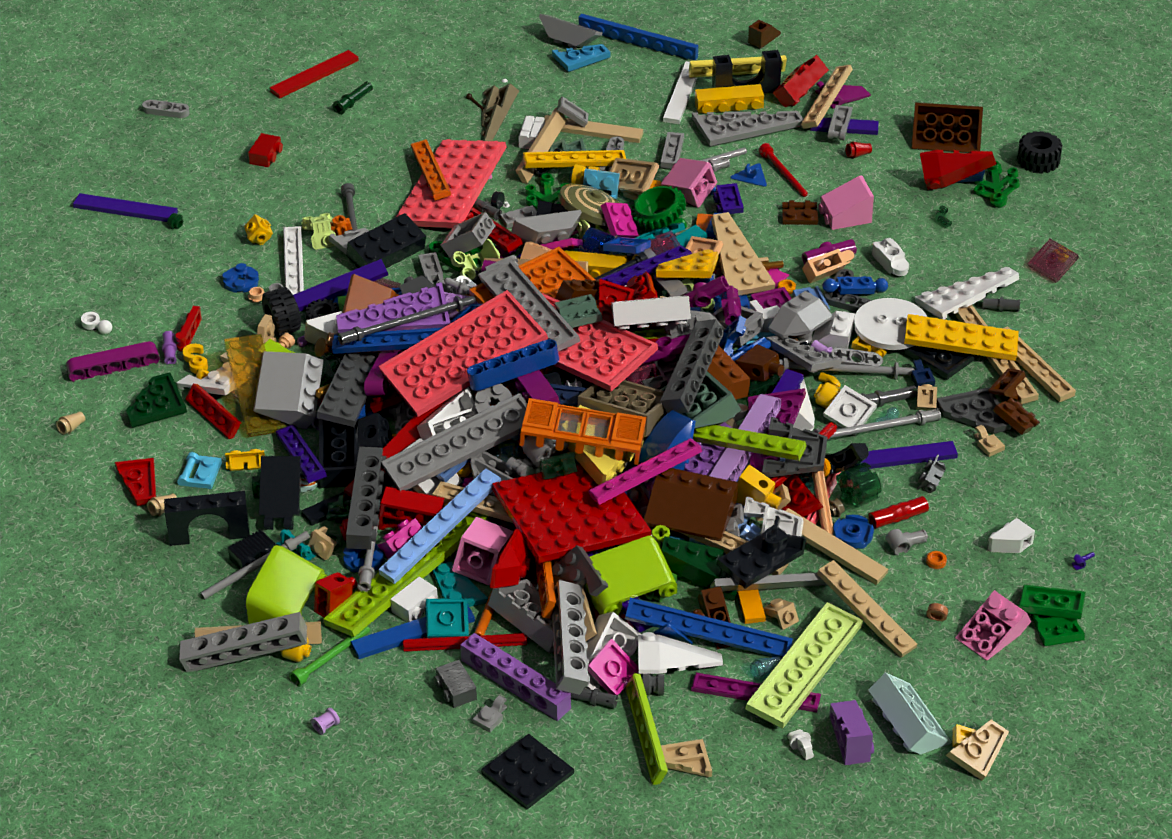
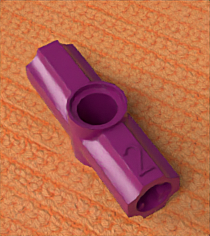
[802,239,857,265]
[683,275,730,307]
[721,285,742,325]
[642,333,691,365]

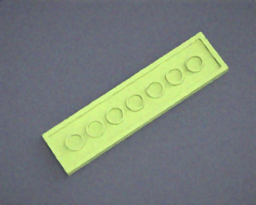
[745,602,863,729]

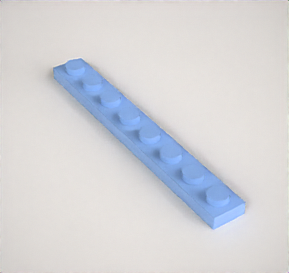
[379,468,501,584]

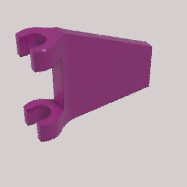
[815,81,871,109]

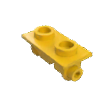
[225,449,265,471]

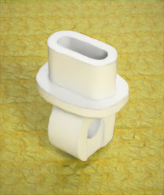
[787,729,814,760]

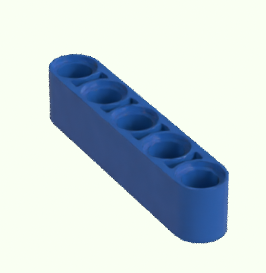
[467,339,559,391]

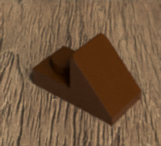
[988,368,1026,400]

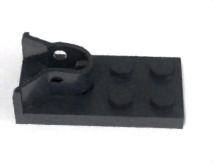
[717,515,806,588]

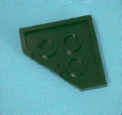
[126,372,187,428]

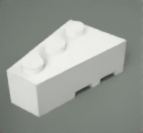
[417,387,477,441]

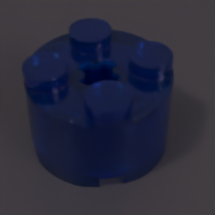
[578,227,615,254]

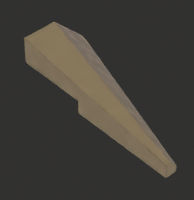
[481,83,519,141]

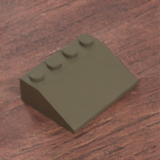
[577,380,666,437]

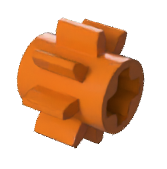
[330,215,352,235]

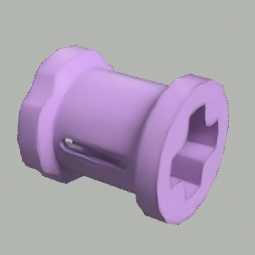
[311,707,340,735]

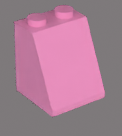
[661,158,717,208]
[819,175,874,230]
[452,517,514,585]

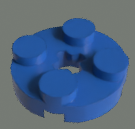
[222,263,259,293]
[833,514,874,549]
[343,543,384,573]

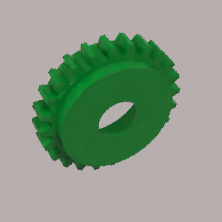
[631,186,687,229]

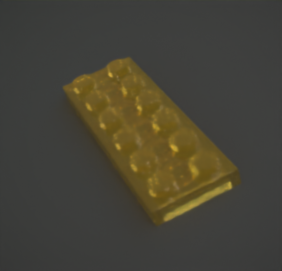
[224,334,286,437]

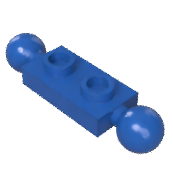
[822,276,888,294]

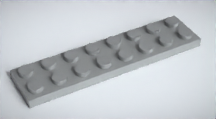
[479,259,580,352]
[381,393,527,491]

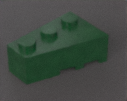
[661,536,724,589]

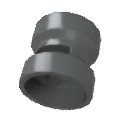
[643,674,664,695]

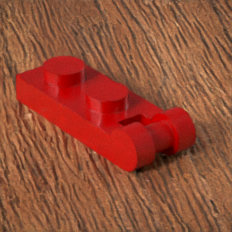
[175,306,202,352]

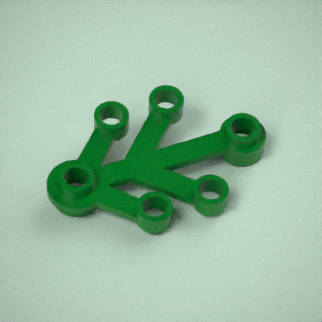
[974,160,1020,208]
[525,173,568,209]

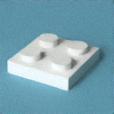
[823,385,877,436]

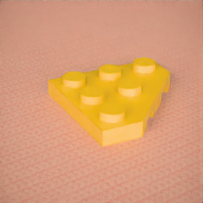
[656,249,718,278]

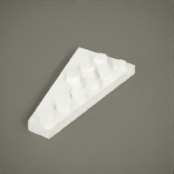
[915,267,1019,319]

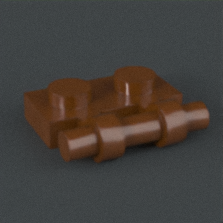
[782,200,818,225]
[993,398,1040,435]

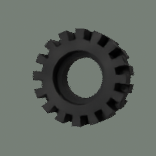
[306,299,339,320]

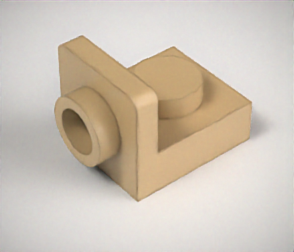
[916,384,937,410]

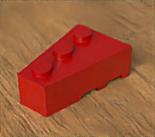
[378,487,445,530]

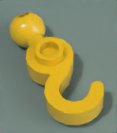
[183,343,209,379]

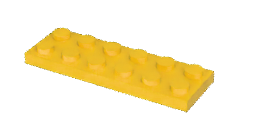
[904,314,1019,361]

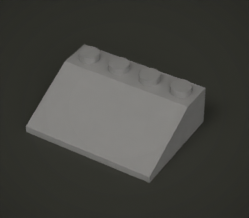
[253,351,323,429]

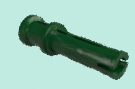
[332,81,373,115]

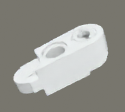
[872,238,909,276]

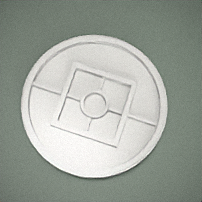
[854,298,927,350]

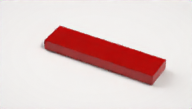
[185,383,241,439]

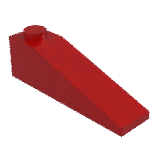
[920,150,996,189]

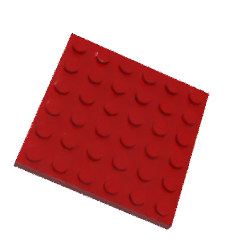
[492,464,652,563]

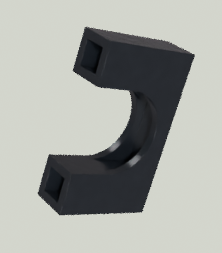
[712,50,782,94]
[164,491,250,546]

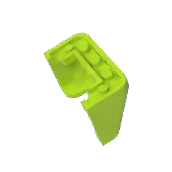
[583,536,677,615]
[246,545,327,624]

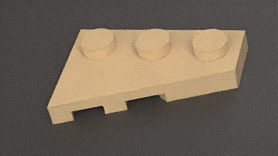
[946,720,1009,780]

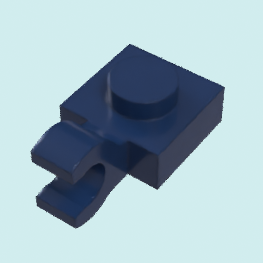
[911,359,935,388]

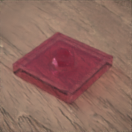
[1027,239,1079,283]

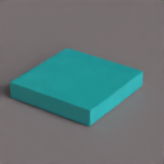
[425,599,469,638]

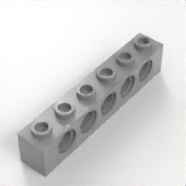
[552,580,590,695]
[179,612,307,672]

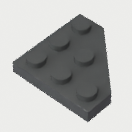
[936,387,1012,433]

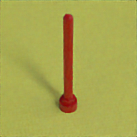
[758,143,808,197]

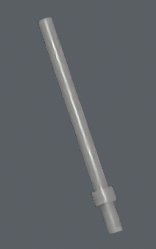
[201,531,310,599]

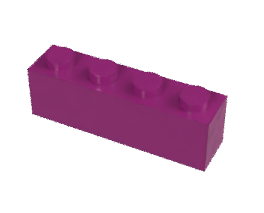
[510,370,560,404]

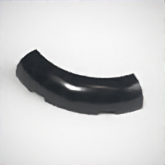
[811,443,869,474]

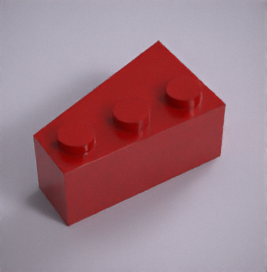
[773,55,829,107]

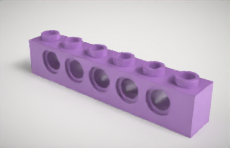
[460,633,571,721]

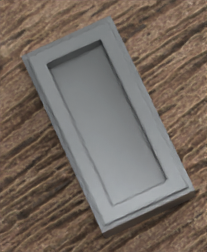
[557,97,589,127]

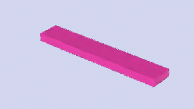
[588,438,702,505]

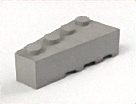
[488,579,554,653]

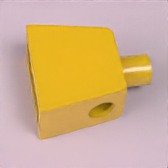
[736,465,782,509]

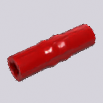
[868,496,929,529]

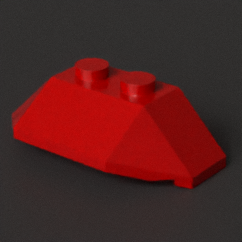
[490,529,531,588]

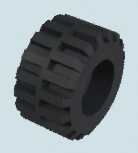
[1017,131,1062,173]
[262,287,301,337]

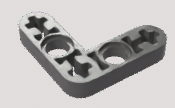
[824,269,872,313]

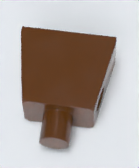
[736,344,784,382]

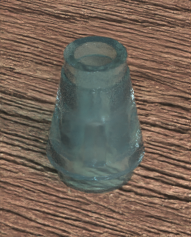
[750,656,781,679]

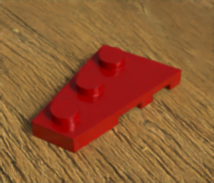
[599,279,635,324]
[115,458,157,506]
[782,474,823,517]

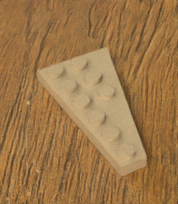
[711,212,776,296]

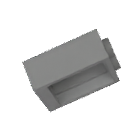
[441,212,496,259]
[712,306,765,346]

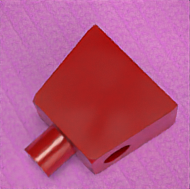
[314,572,358,618]

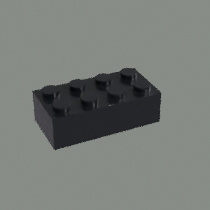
[346,213,426,268]
[319,419,359,488]

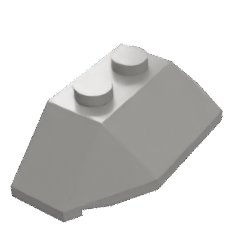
[539,14,602,49]
[511,210,582,245]
[768,291,833,338]
[470,451,521,497]

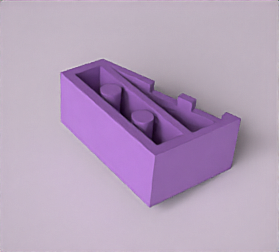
[829,700,874,765]

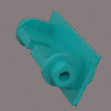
[276,529,317,561]

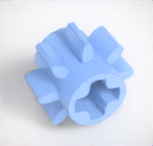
[739,523,761,541]

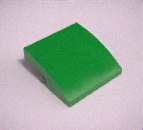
[1031,614,1085,646]

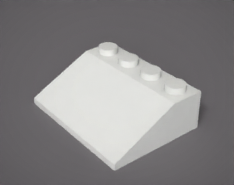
[611,295,691,329]

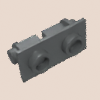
[917,454,946,493]

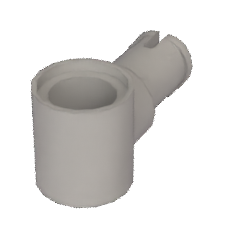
[885,529,928,555]

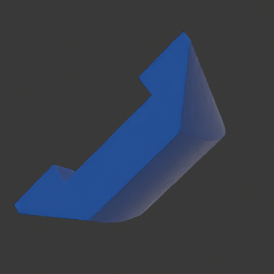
[639,410,696,470]

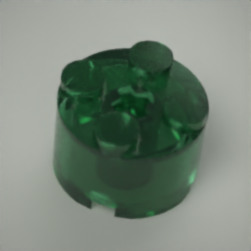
[836,462,882,508]

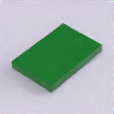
[1019,585,1086,619]

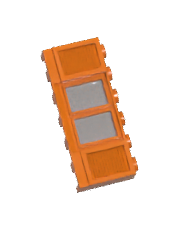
[520,398,646,465]

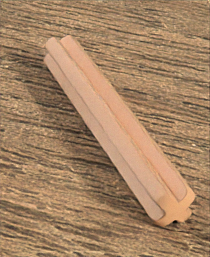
[812,470,834,535]

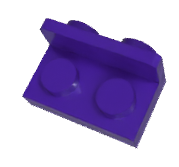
[713,183,744,214]

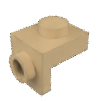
[308,526,337,560]
[764,598,799,629]

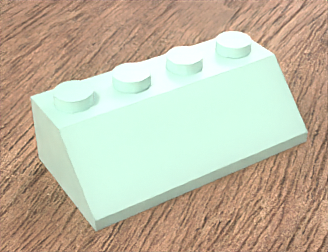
[869,672,952,754]

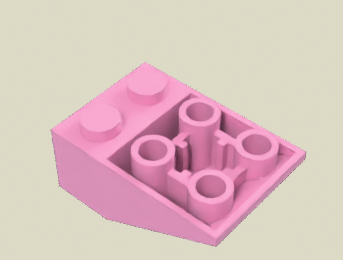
[955,590,1031,660]

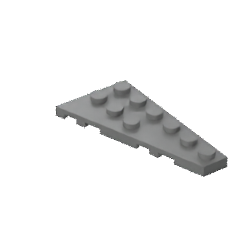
[692,111,804,146]

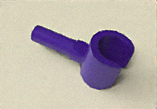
[1072,552,1095,570]

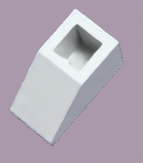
[988,518,1035,553]

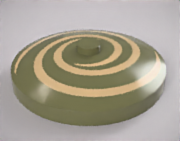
[558,184,620,226]

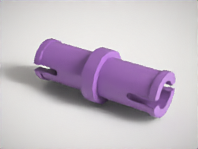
[162,331,177,364]

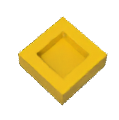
[952,724,976,748]

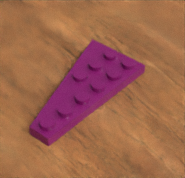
[748,388,806,478]

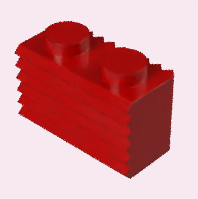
[248,133,283,168]

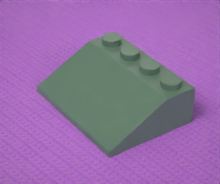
[660,371,741,428]

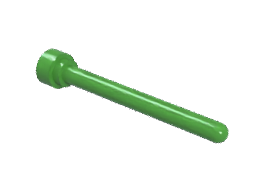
[289,626,370,687]

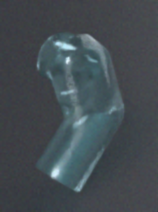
[875,407,899,422]

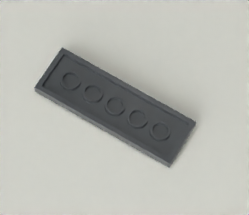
[316,352,377,427]

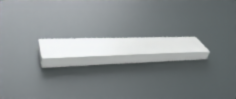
[663,61,698,124]
[283,226,304,295]

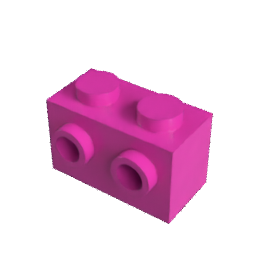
[377,518,422,560]

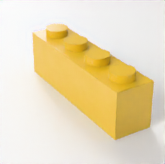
[695,84,764,114]
[563,250,627,278]

